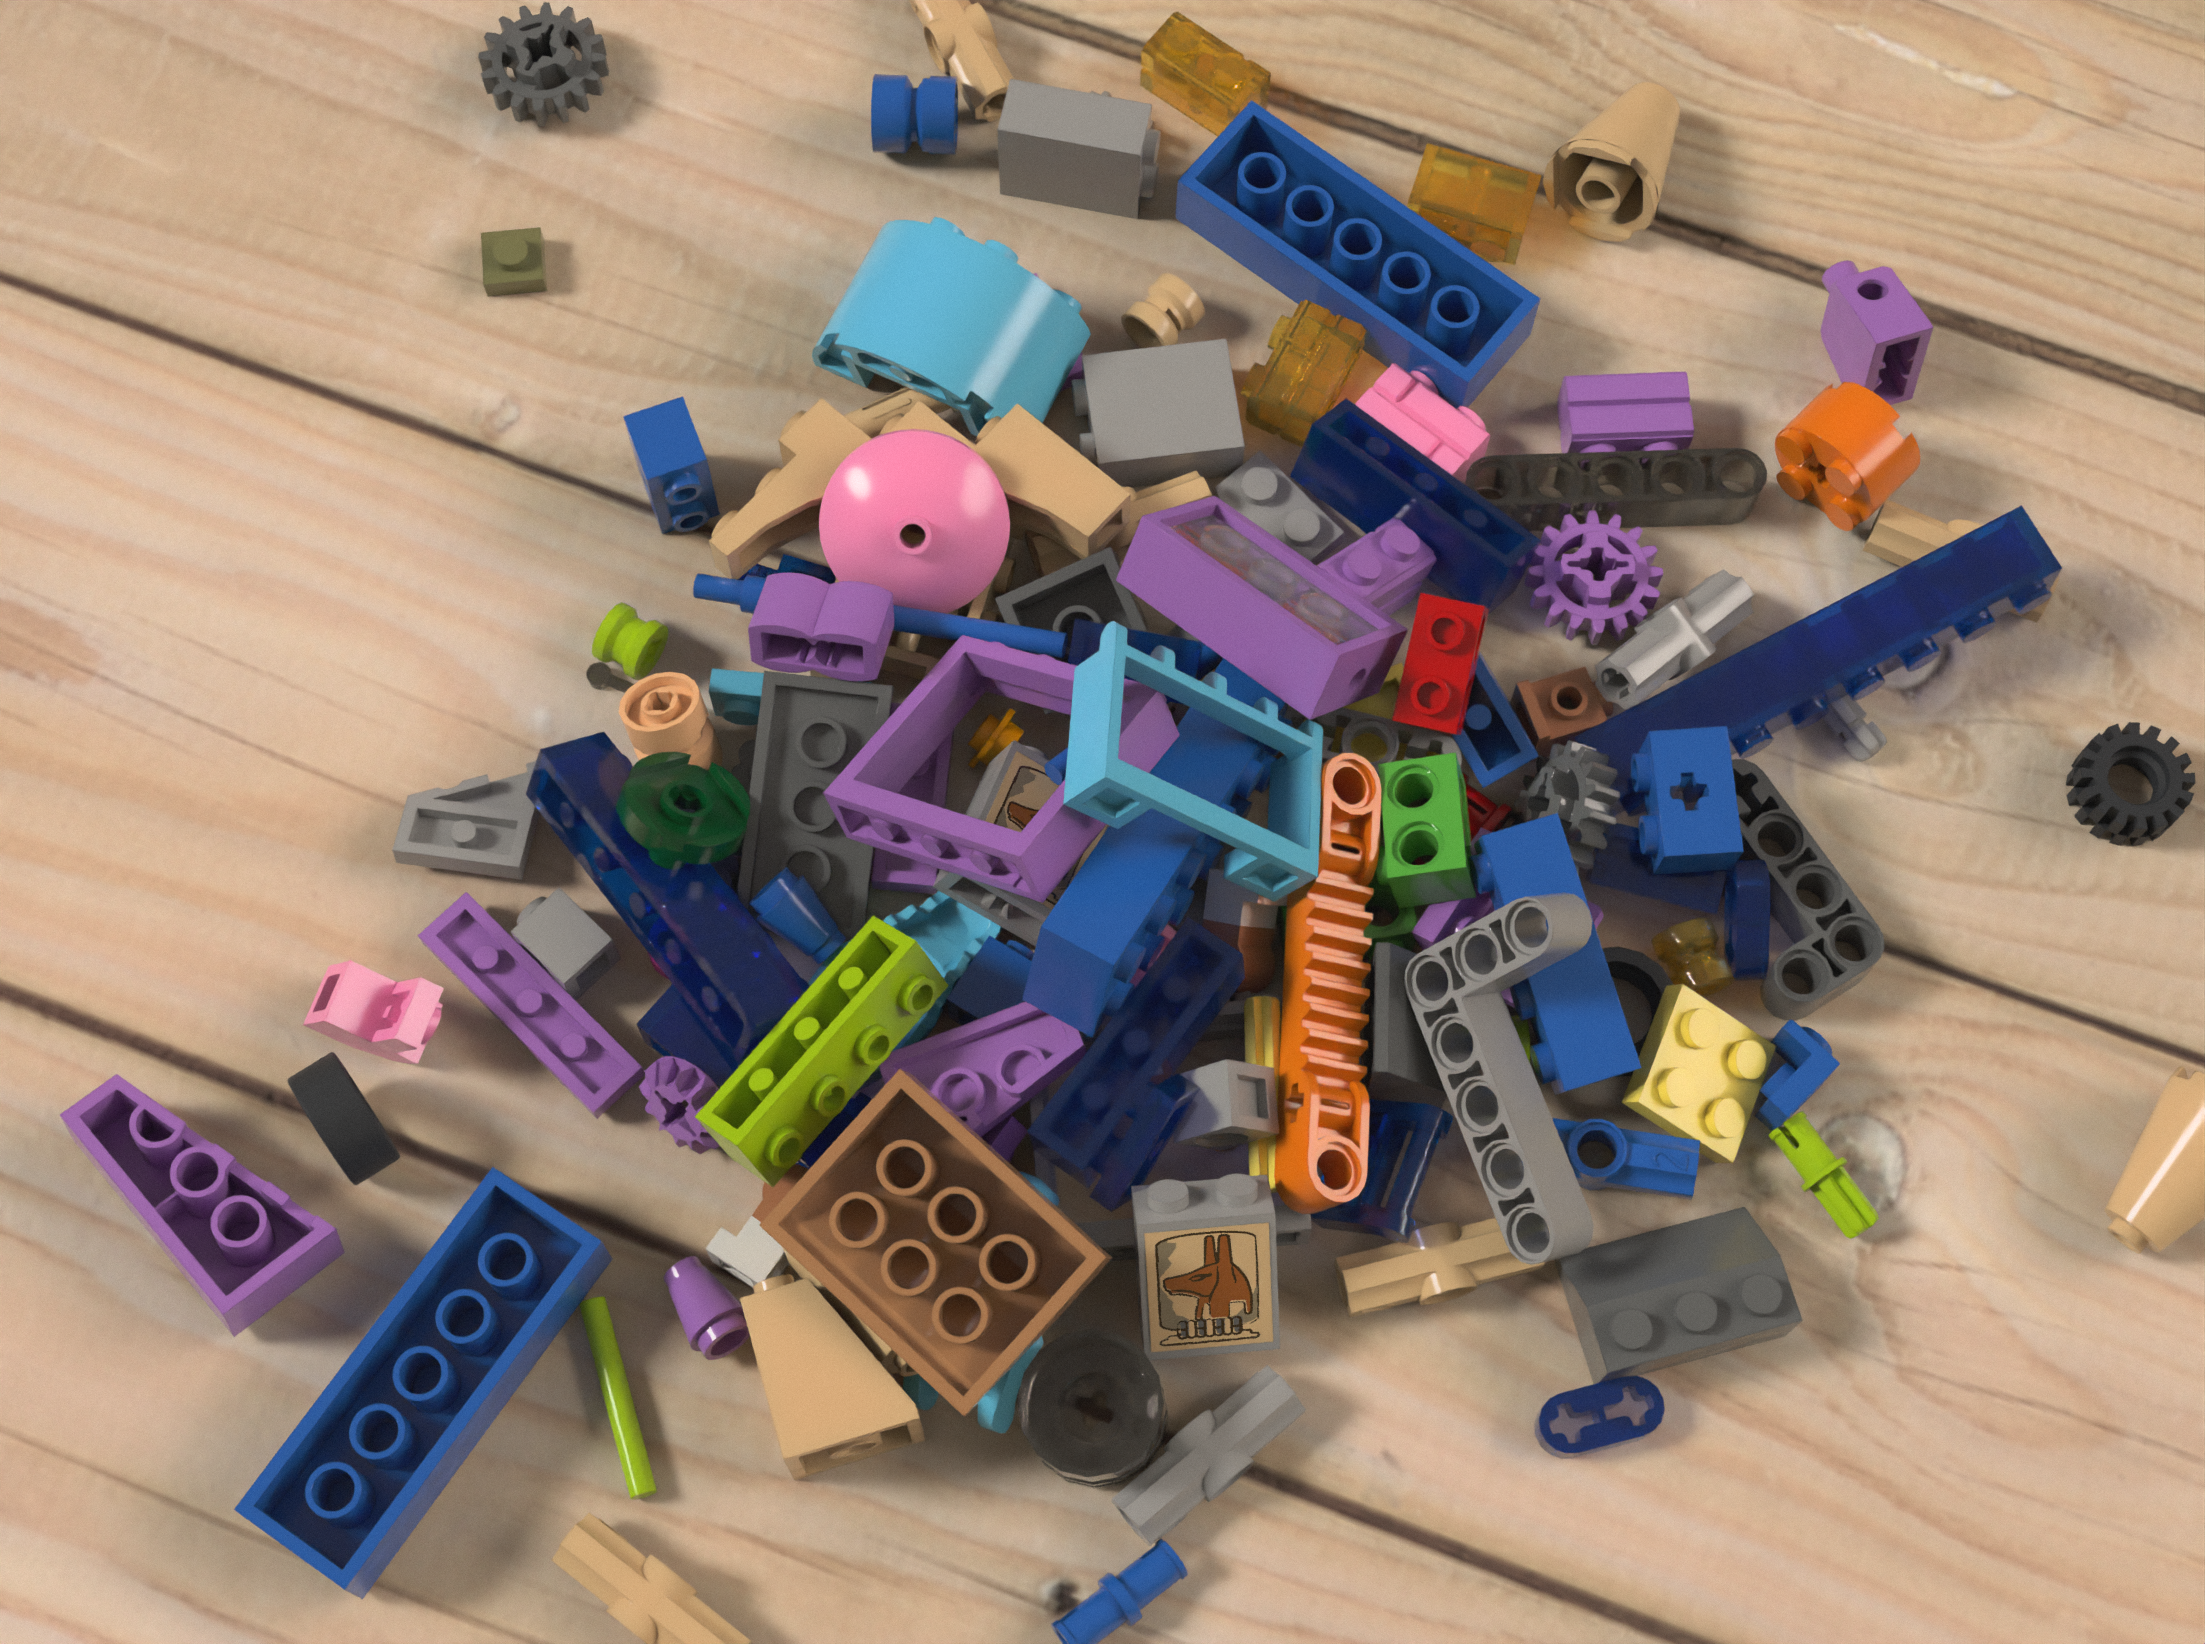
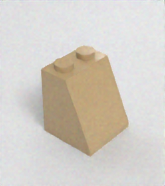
[740,1275,926,1480]

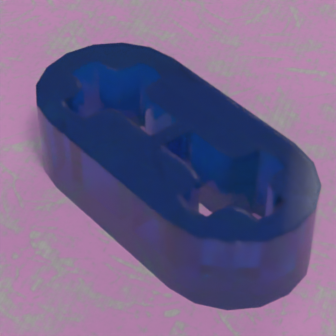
[1724,860,1770,981]
[1534,1376,1665,1459]

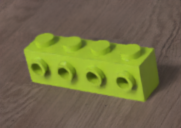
[695,916,949,1187]

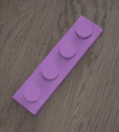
[418,892,645,1119]

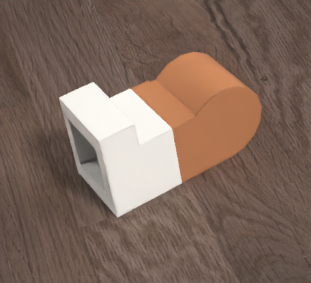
[1198,868,1287,993]
[706,1164,809,1288]

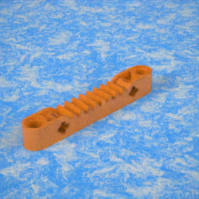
[1274,753,1381,1214]

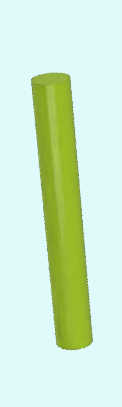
[579,1296,657,1500]

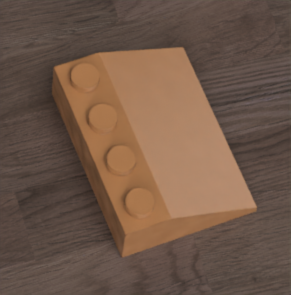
[759,1069,1113,1417]

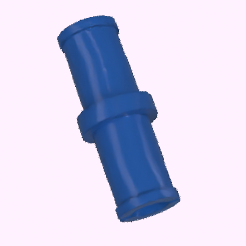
[1051,1539,1188,1644]

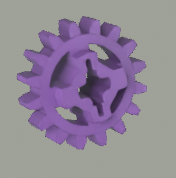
[1525,510,1663,645]

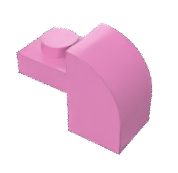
[303,960,444,1064]

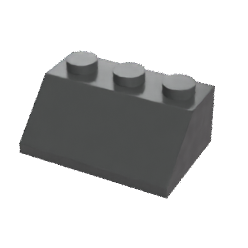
[1554,1207,1803,1387]

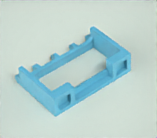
[1063,621,1323,902]

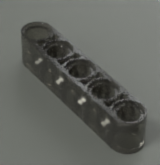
[1459,448,1767,532]

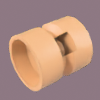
[619,672,723,770]

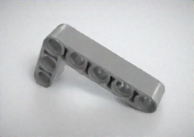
[1404,892,1594,1265]

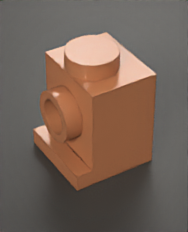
[1510,666,1613,762]

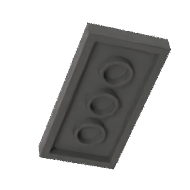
[733,671,894,941]

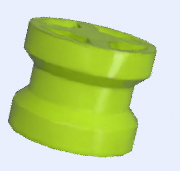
[592,602,669,680]

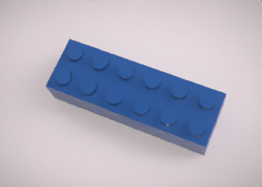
[1175,100,1540,409]
[1022,658,1293,1038]
[234,1167,613,1600]

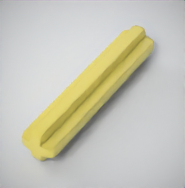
[1244,996,1281,1193]

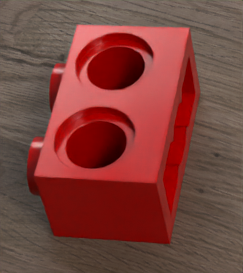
[1392,593,1489,735]

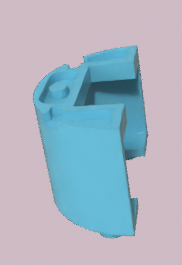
[812,217,1091,437]

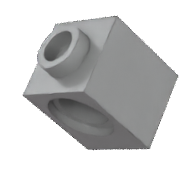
[511,887,621,1001]
[1169,1059,1279,1151]

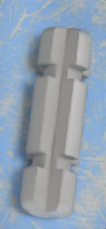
[1786,651,1887,762]

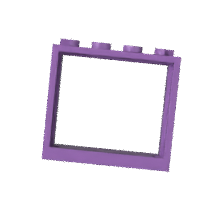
[823,635,1180,903]

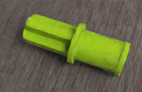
[1768,1111,1879,1239]

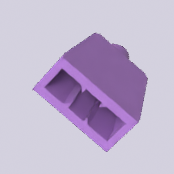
[1820,260,1933,405]

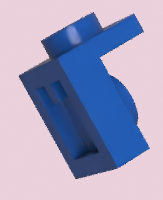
[1755,1019,1840,1132]

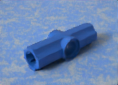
[1522,1118,1700,1200]

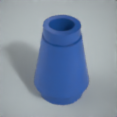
[749,868,846,965]

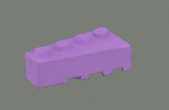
[60,1074,345,1337]

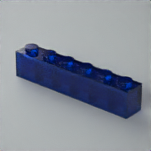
[526,732,810,1067]

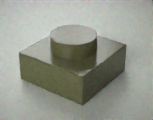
[481,227,547,297]

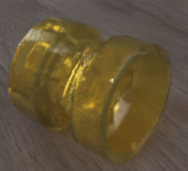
[1651,918,1735,998]

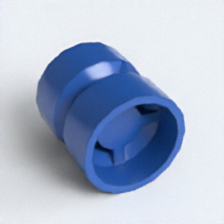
[871,74,958,155]

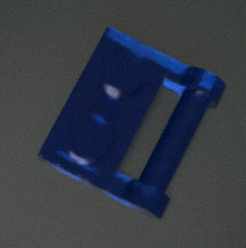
[1310,1099,1454,1243]

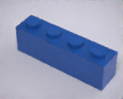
[1469,813,1642,1095]

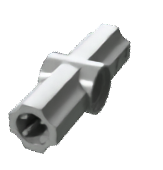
[1595,569,1754,710]
[1112,1365,1306,1547]

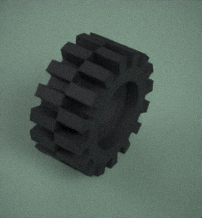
[2066,722,2196,846]

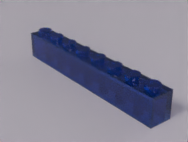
[1574,505,2062,817]

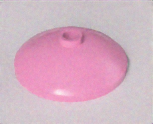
[819,429,1010,613]

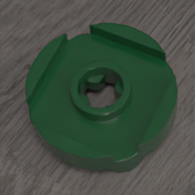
[616,752,751,870]

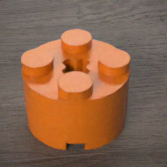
[1775,382,1920,531]

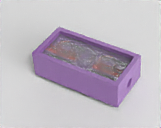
[1116,496,1408,720]

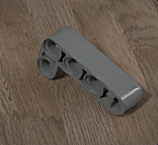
[1732,759,1885,1021]

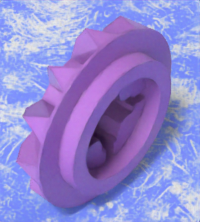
[639,1056,720,1154]

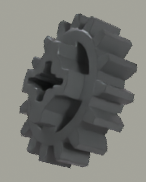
[478,2,609,126]
[1511,740,1620,873]

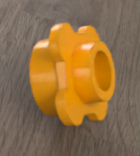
[968,708,1024,768]

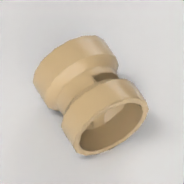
[1121,273,1205,348]

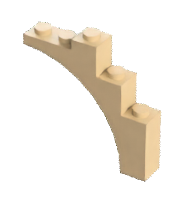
[709,398,1131,579]

